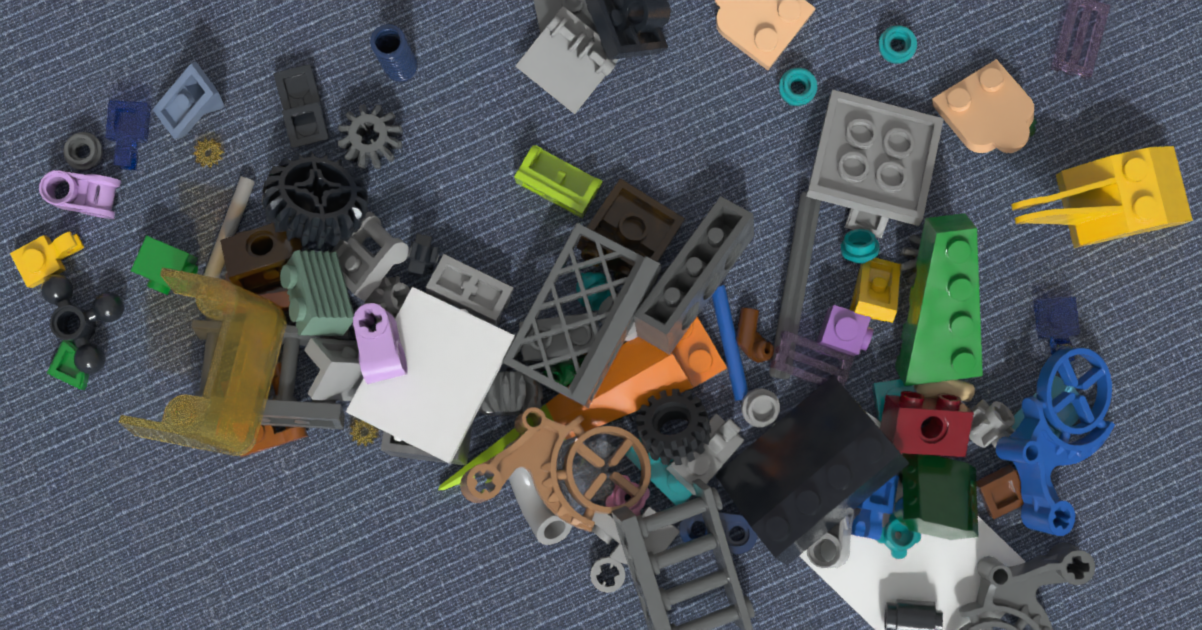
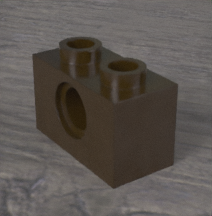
[220,222,309,297]

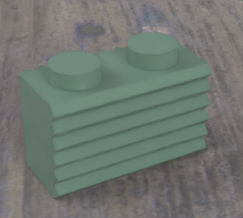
[280,250,354,336]

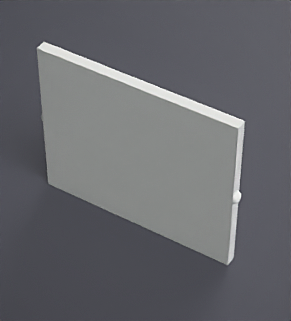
[346,287,516,464]

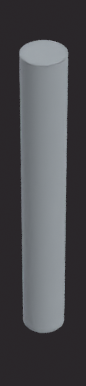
[200,176,255,289]

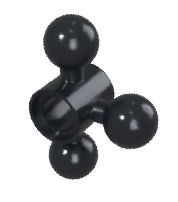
[41,274,125,374]

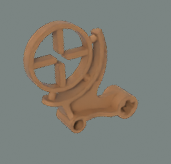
[460,407,651,532]

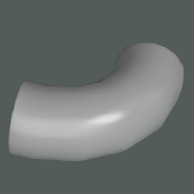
[504,440,572,545]

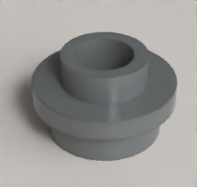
[63,132,103,171]

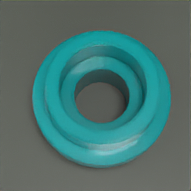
[878,25,917,64]
[779,68,817,106]
[841,229,880,264]

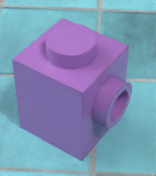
[816,305,873,357]

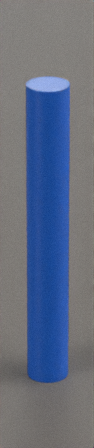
[712,285,749,401]

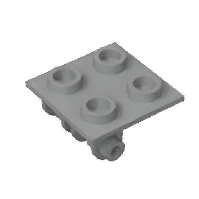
[515,6,619,114]

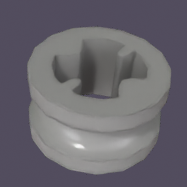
[590,556,625,593]

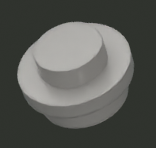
[741,388,780,427]

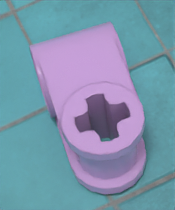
[39,170,121,219]
[353,303,408,384]

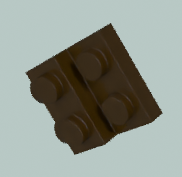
[576,178,685,280]

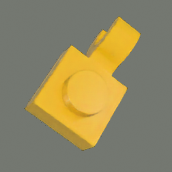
[10,232,85,288]

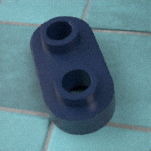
[679,511,757,554]

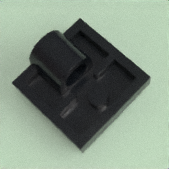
[585,0,671,60]

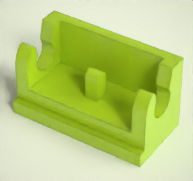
[514,145,603,219]

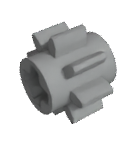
[365,276,410,323]
[969,399,1015,448]

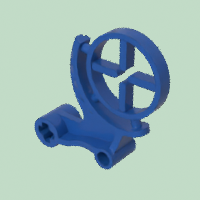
[996,347,1115,536]

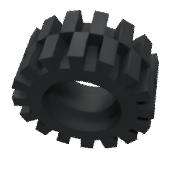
[636,389,711,465]

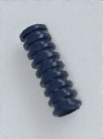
[370,24,417,82]

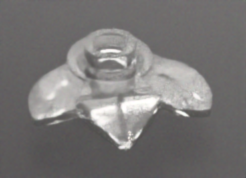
[556,437,617,509]

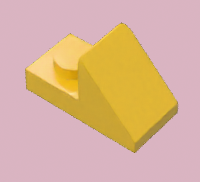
[850,258,901,323]

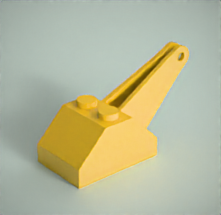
[1011,146,1193,248]

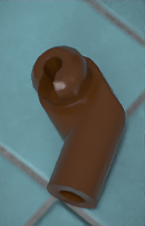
[736,307,774,363]

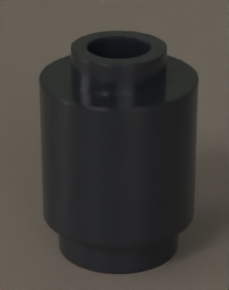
[884,599,943,630]

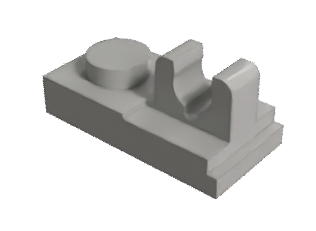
[666,413,744,495]

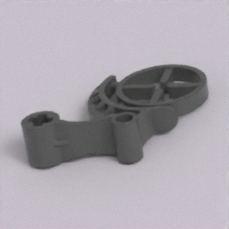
[959,542,1095,630]

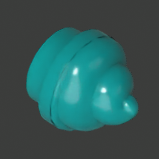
[576,272,611,311]

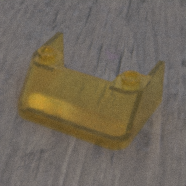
[119,267,287,456]

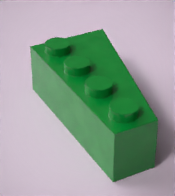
[895,213,983,386]

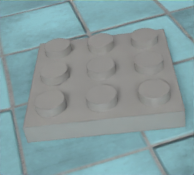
[806,90,944,226]

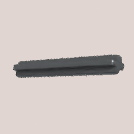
[769,191,821,380]

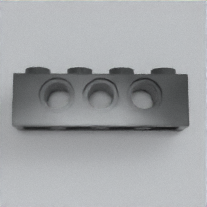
[634,196,754,355]

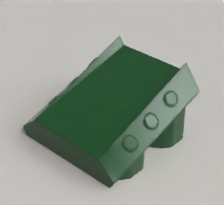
[894,453,979,540]

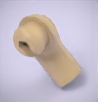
[914,379,975,402]

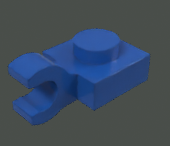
[851,475,899,540]

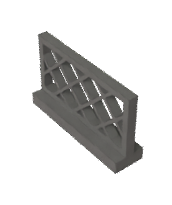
[502,223,662,409]

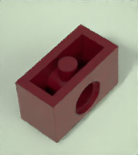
[880,391,974,457]

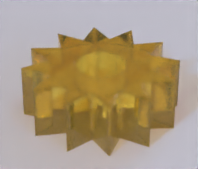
[192,137,224,168]
[349,420,380,447]

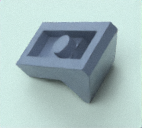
[152,62,224,140]

